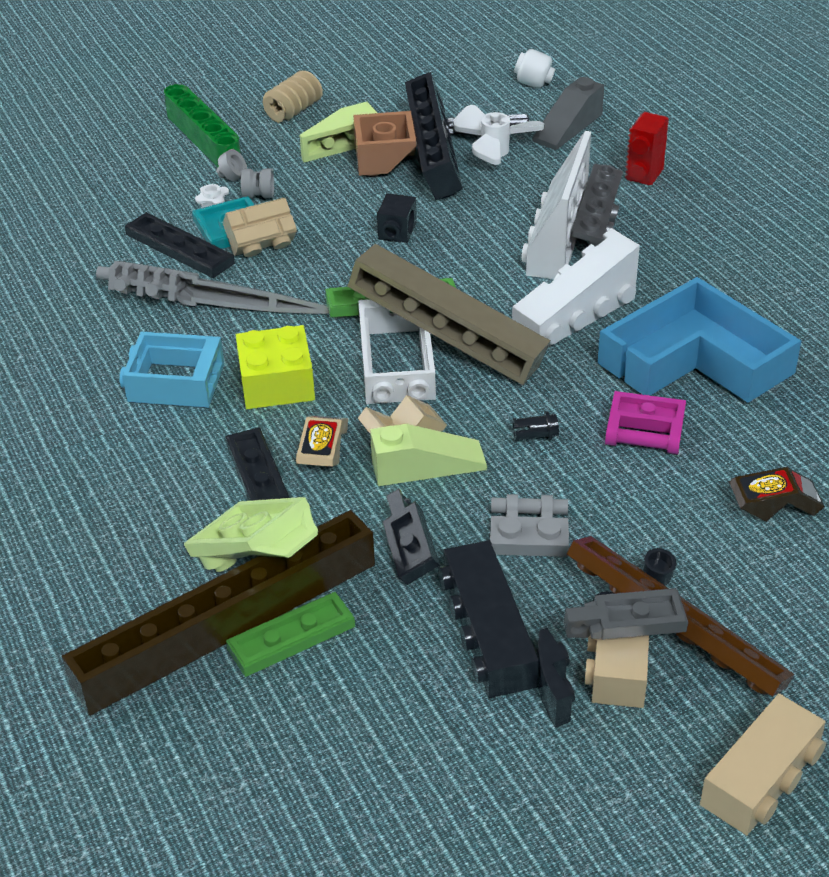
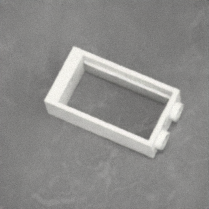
[359,299,436,404]

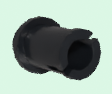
[512,411,559,442]

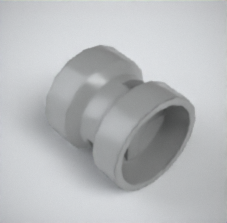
[241,168,274,199]

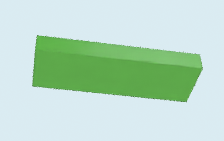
[226,592,355,677]

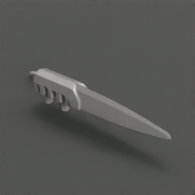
[96,261,329,314]

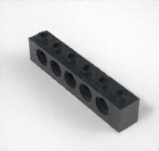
[405,72,463,200]

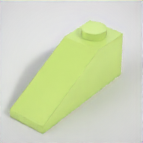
[300,102,377,162]
[370,424,487,486]

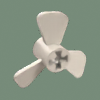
[454,105,544,165]

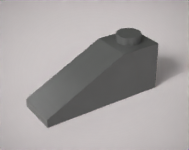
[533,77,604,150]

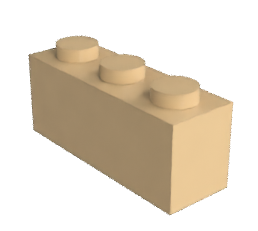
[700,694,826,836]

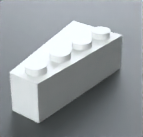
[512,228,640,347]

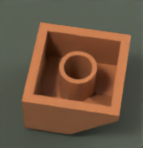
[353,111,416,177]

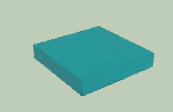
[192,196,254,249]

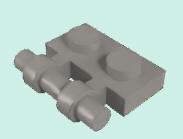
[490,494,569,557]

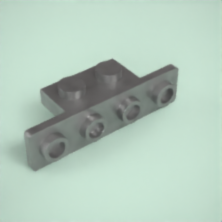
[571,164,623,247]

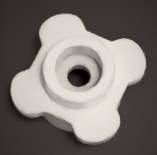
[195,184,229,208]

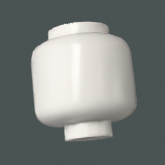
[514,49,556,89]

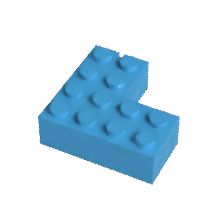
[598,277,801,403]

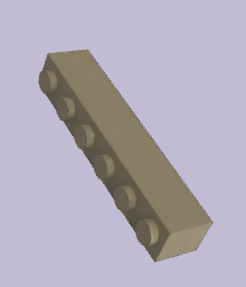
[347,244,551,385]

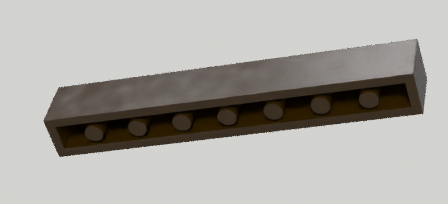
[61,510,375,716]

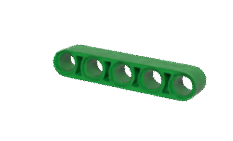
[164,84,241,167]

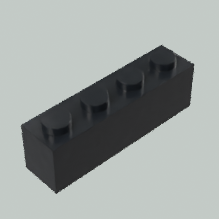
[438,540,539,698]

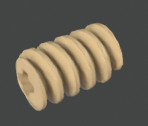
[263,71,323,123]

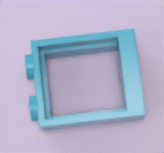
[120,332,224,408]

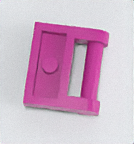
[605,391,686,455]

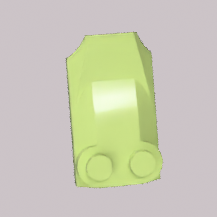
[184,497,318,572]

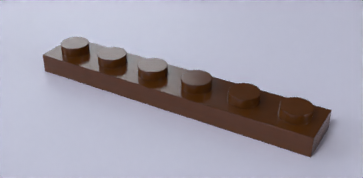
[566,536,795,697]

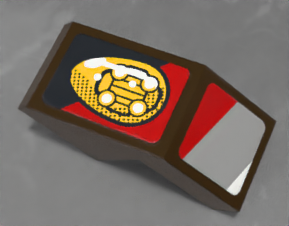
[729,467,825,522]

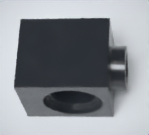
[377,193,417,243]

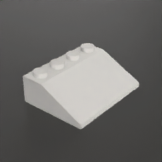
[522,131,591,279]

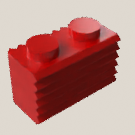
[625,112,669,185]

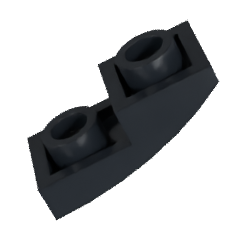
[538,628,575,728]

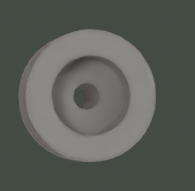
[216,149,247,181]

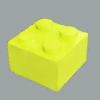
[235,325,315,409]

